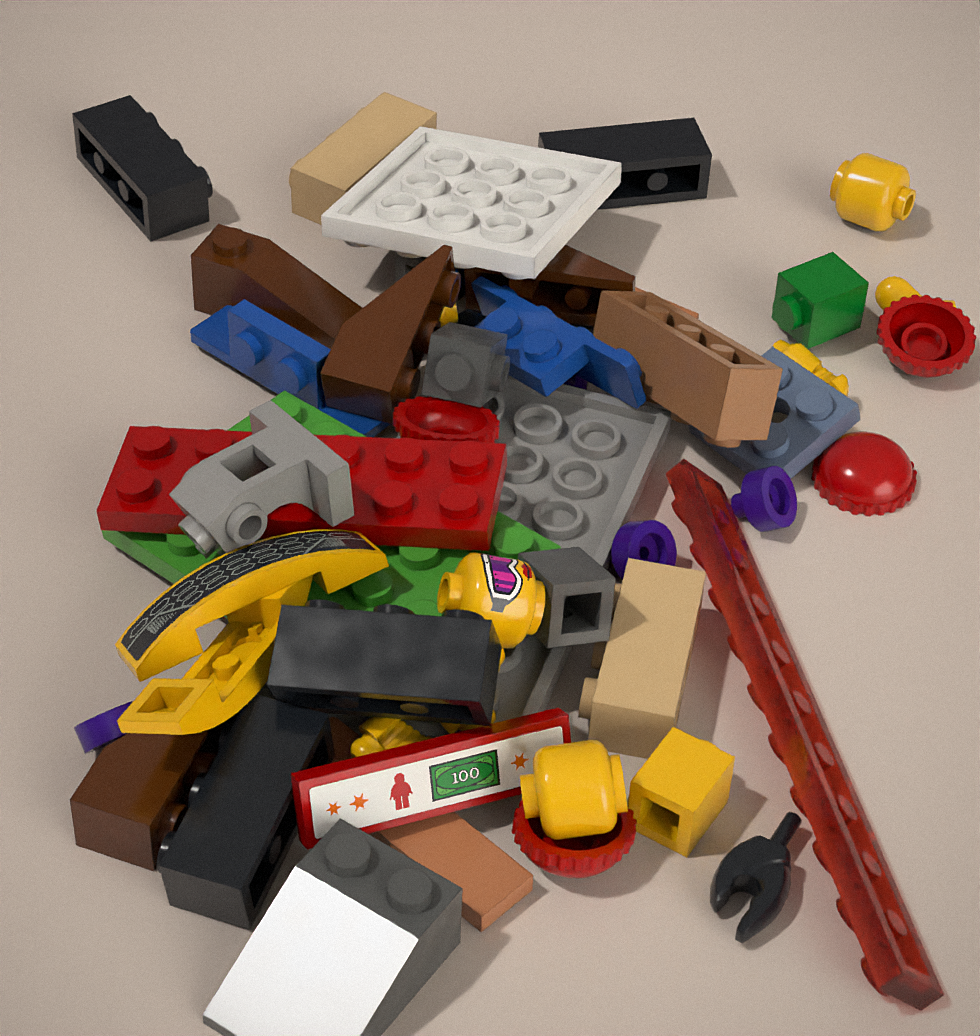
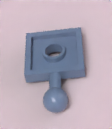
[688,346,861,479]

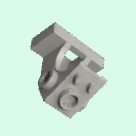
[169,400,354,559]

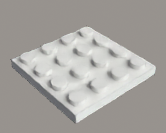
[321,126,621,280]

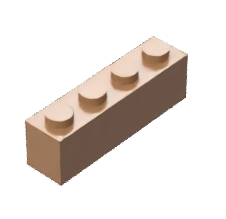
[593,291,783,448]

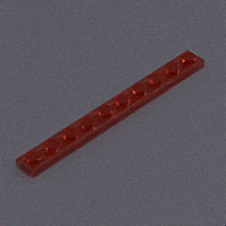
[665,459,944,1011]

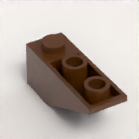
[320,245,461,424]
[70,711,240,871]

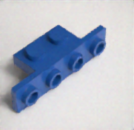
[471,276,646,409]
[190,299,390,437]

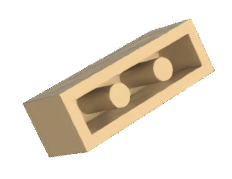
[289,92,437,225]
[578,558,706,759]

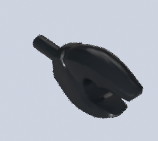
[710,812,802,943]

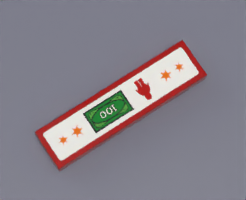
[291,707,571,850]

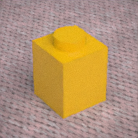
[628,727,735,858]

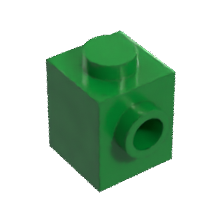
[771,252,869,349]

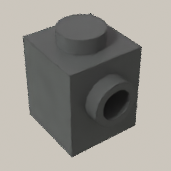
[421,322,510,407]
[518,547,616,648]

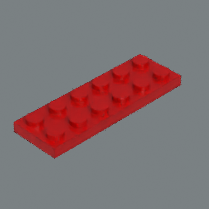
[96,426,507,551]

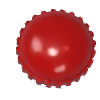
[876,295,977,378]
[393,396,500,443]
[811,431,917,517]
[512,800,637,878]

